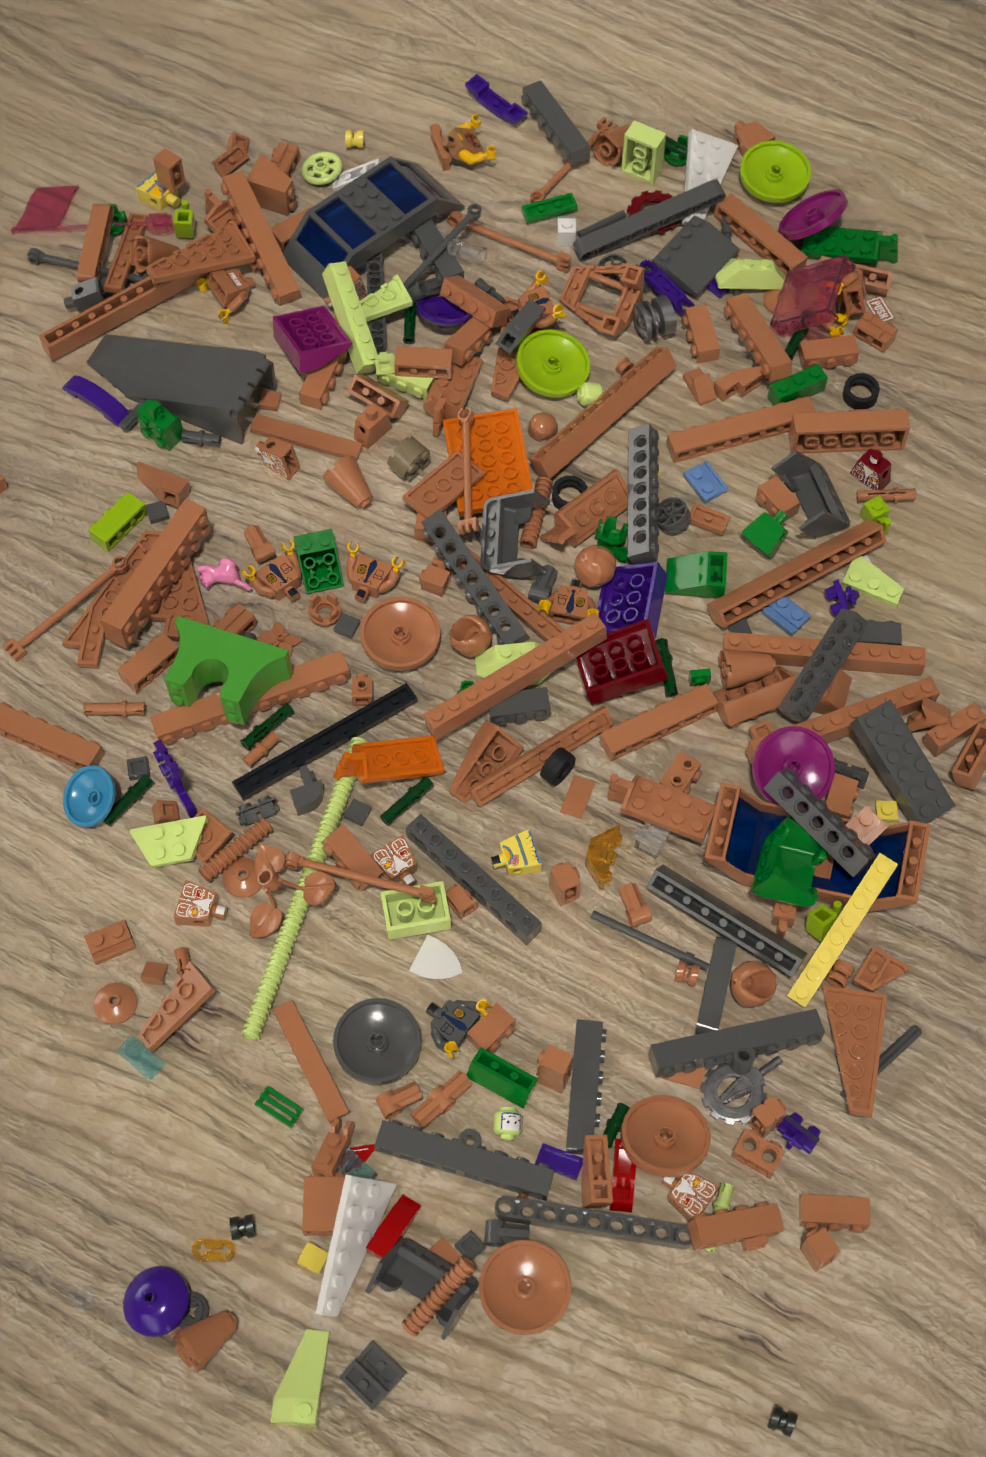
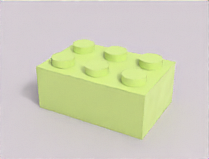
[621,120,666,184]
[380,881,451,940]

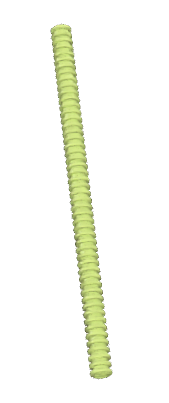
[241,737,368,1041]

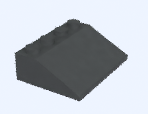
[652,215,740,297]

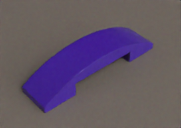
[465,74,528,124]
[62,375,128,427]

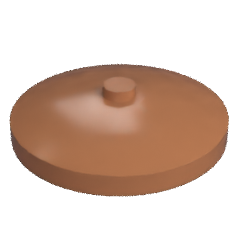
[360,597,440,671]
[621,1095,711,1177]
[479,1240,571,1335]

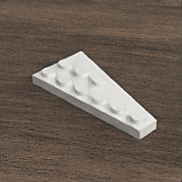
[682,129,738,225]
[315,1175,397,1317]

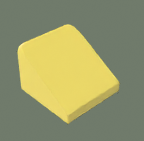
[298,1242,328,1275]

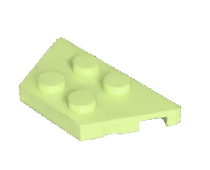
[130,815,209,868]

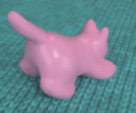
[196,558,251,591]

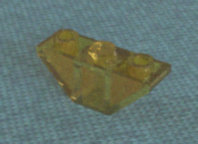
[585,826,623,890]

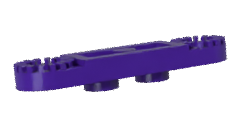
[639,260,695,317]

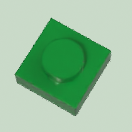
[688,668,711,687]

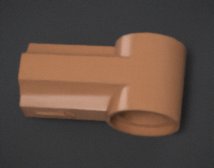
[244,524,276,564]
[619,883,652,927]
[375,1081,423,1119]

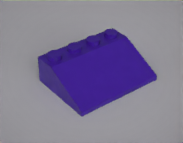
[597,562,668,640]

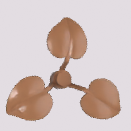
[250,844,335,938]

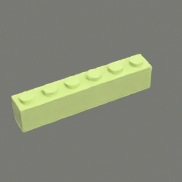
[322,261,378,374]

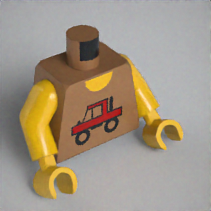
[442,114,497,166]

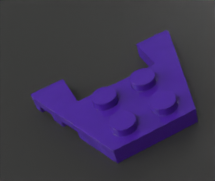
[153,739,197,818]

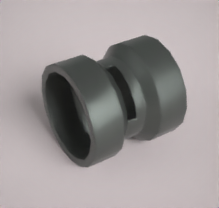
[230,1214,255,1241]
[768,1405,798,1437]

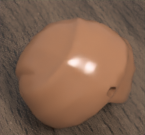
[574,545,616,587]
[449,615,492,657]
[731,961,777,1007]

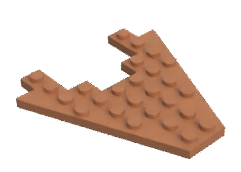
[62,530,209,668]

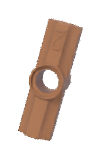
[411,1070,472,1129]

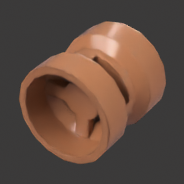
[826,959,855,988]
[674,961,700,987]

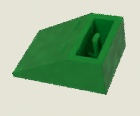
[293,529,344,594]
[665,551,728,598]

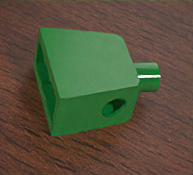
[741,509,789,558]

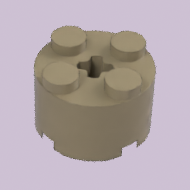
[387,436,430,482]

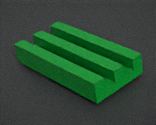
[254,1085,304,1129]

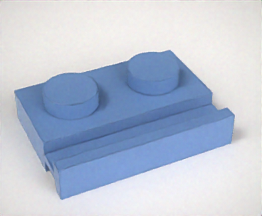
[683,460,728,504]
[761,595,811,637]

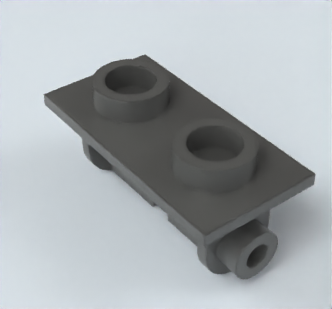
[834,758,869,789]
[235,795,280,826]

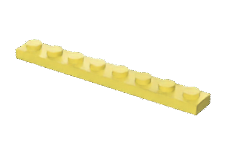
[787,853,898,1008]

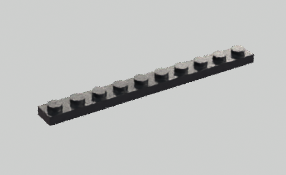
[232,683,417,801]

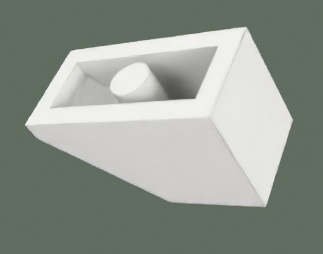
[557,216,576,247]

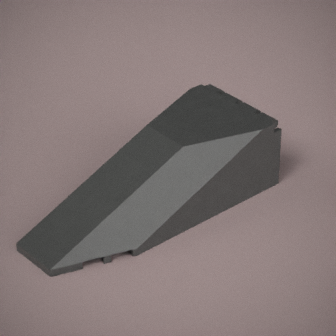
[87,334,277,445]

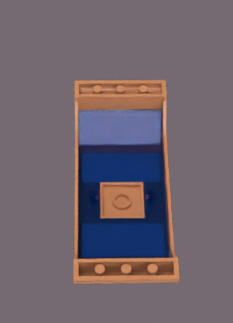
[704,782,931,912]

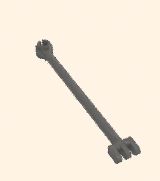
[403,203,482,290]
[27,248,149,282]

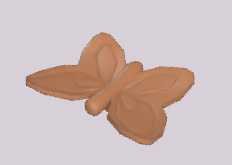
[257,622,302,657]

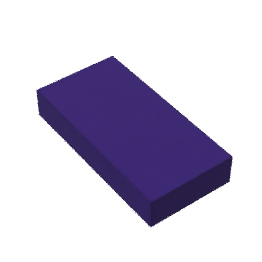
[535,1143,583,1181]

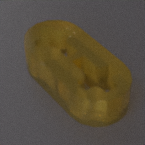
[191,1239,236,1263]

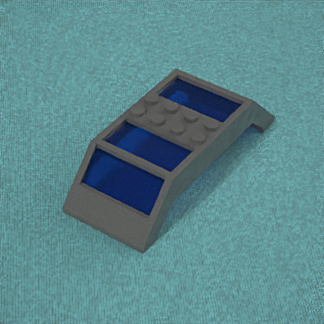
[283,156,465,300]

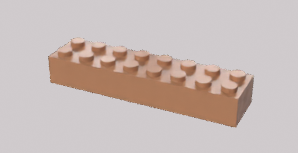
[100,498,211,649]

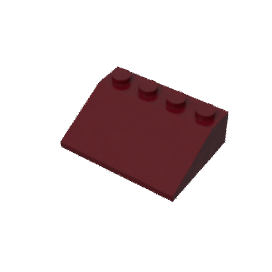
[576,619,669,705]

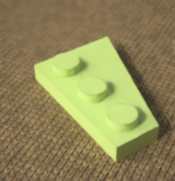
[360,274,413,322]
[841,555,904,608]

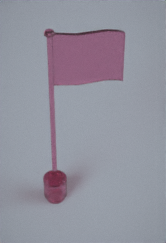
[11,185,173,234]

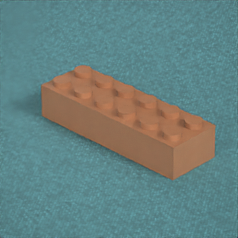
[788,409,910,454]

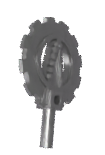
[701,1056,783,1125]

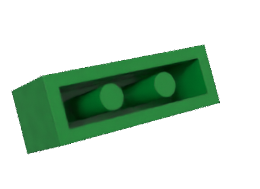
[767,364,828,406]
[466,1047,538,1109]

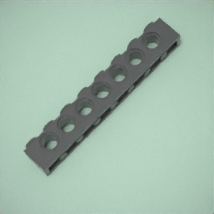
[628,423,659,564]
[421,509,530,645]
[406,814,542,946]

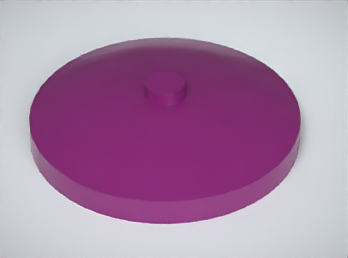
[779,189,848,240]
[752,726,835,808]

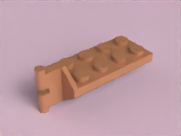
[204,188,282,273]
[423,357,483,437]
[540,469,628,547]
[607,774,716,843]

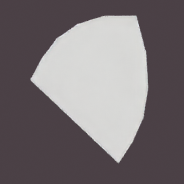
[409,935,462,979]

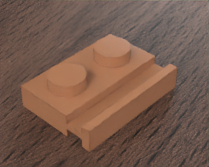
[836,805,888,852]
[84,919,136,965]

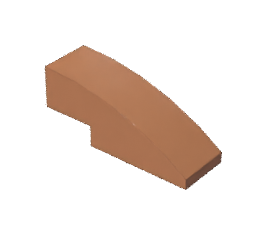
[714,366,769,402]

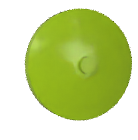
[740,141,811,203]
[516,330,590,398]

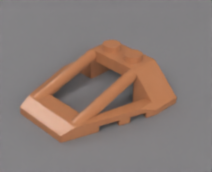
[559,263,644,336]

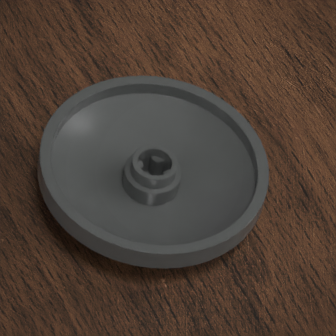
[333,998,421,1085]

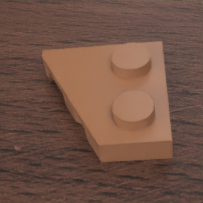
[852,946,910,992]

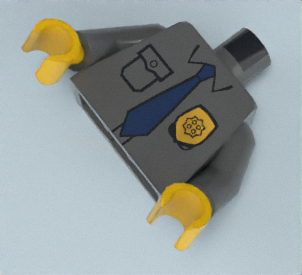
[426,999,492,1059]

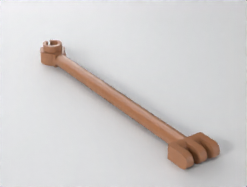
[530,117,618,203]
[447,211,571,273]
[458,407,479,535]
[3,556,129,661]
[285,852,437,904]

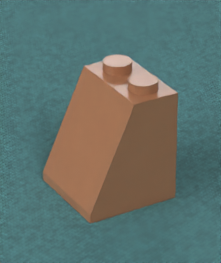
[247,154,297,216]

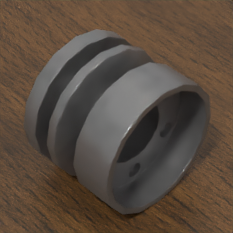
[633,295,677,341]

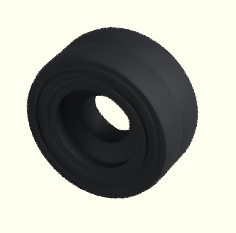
[540,747,576,786]

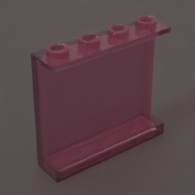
[770,255,856,335]

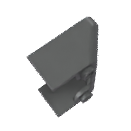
[771,450,851,537]
[480,489,550,578]
[365,1238,479,1340]

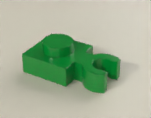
[596,539,628,562]

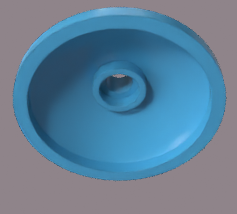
[63,765,115,827]

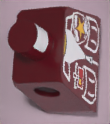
[850,449,891,490]

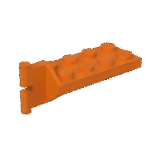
[333,736,445,784]

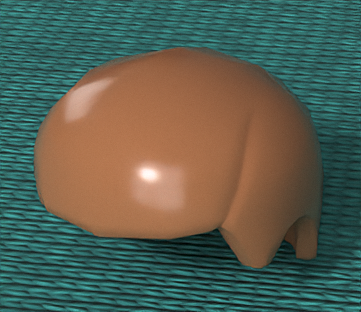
[527,412,558,441]

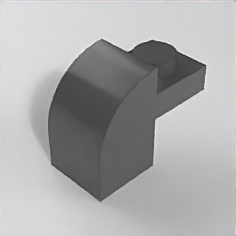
[290,765,324,816]

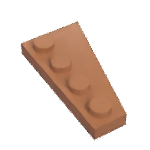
[137,961,215,1052]

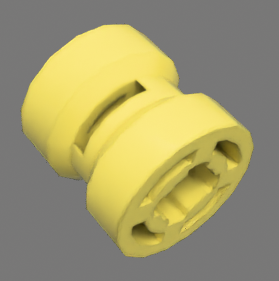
[345,130,364,148]

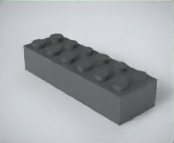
[850,699,956,823]

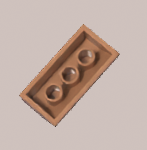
[712,666,797,726]

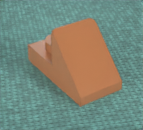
[683,368,717,406]
[907,697,951,732]

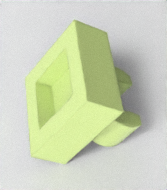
[374,351,395,375]

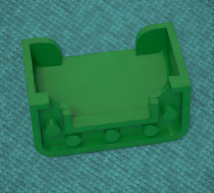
[751,817,828,907]

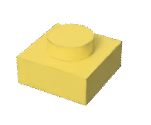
[875,801,898,823]

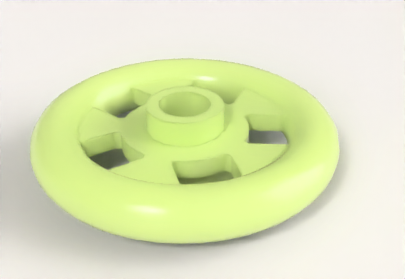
[301,151,343,185]

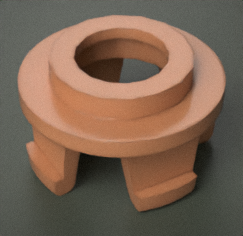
[309,592,341,626]

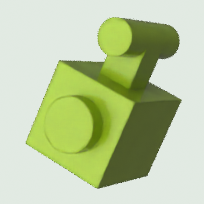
[173,200,196,238]
[860,495,892,536]
[805,901,842,942]

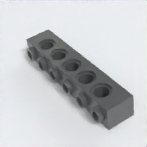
[778,608,869,723]
[763,768,876,877]

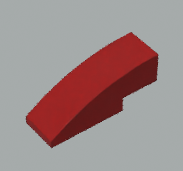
[609,1139,636,1213]
[366,1194,422,1260]

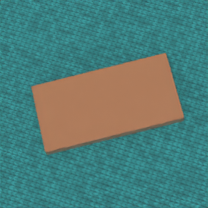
[403,450,485,519]

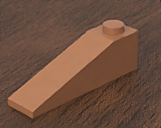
[449,720,524,803]

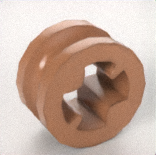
[615,358,634,376]

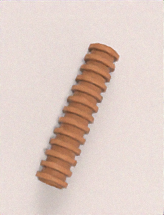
[520,477,553,548]
[198,817,273,882]
[402,1256,476,1337]

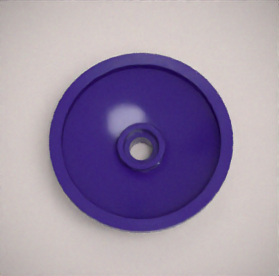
[416,297,471,328]
[123,1266,190,1337]

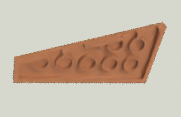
[146,220,256,284]
[491,296,553,402]
[822,985,887,1117]

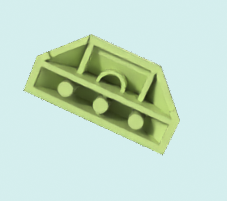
[715,258,790,290]
[475,642,553,685]

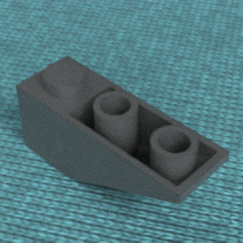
[495,299,545,356]

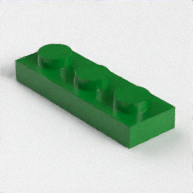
[521,192,578,224]

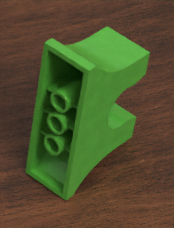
[164,616,293,725]

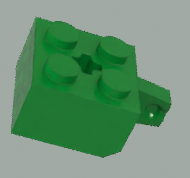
[136,398,184,452]

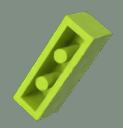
[88,492,148,553]

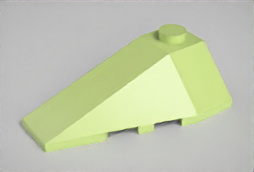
[270,1329,330,1428]

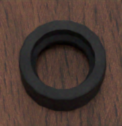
[842,373,880,409]
[552,476,588,510]

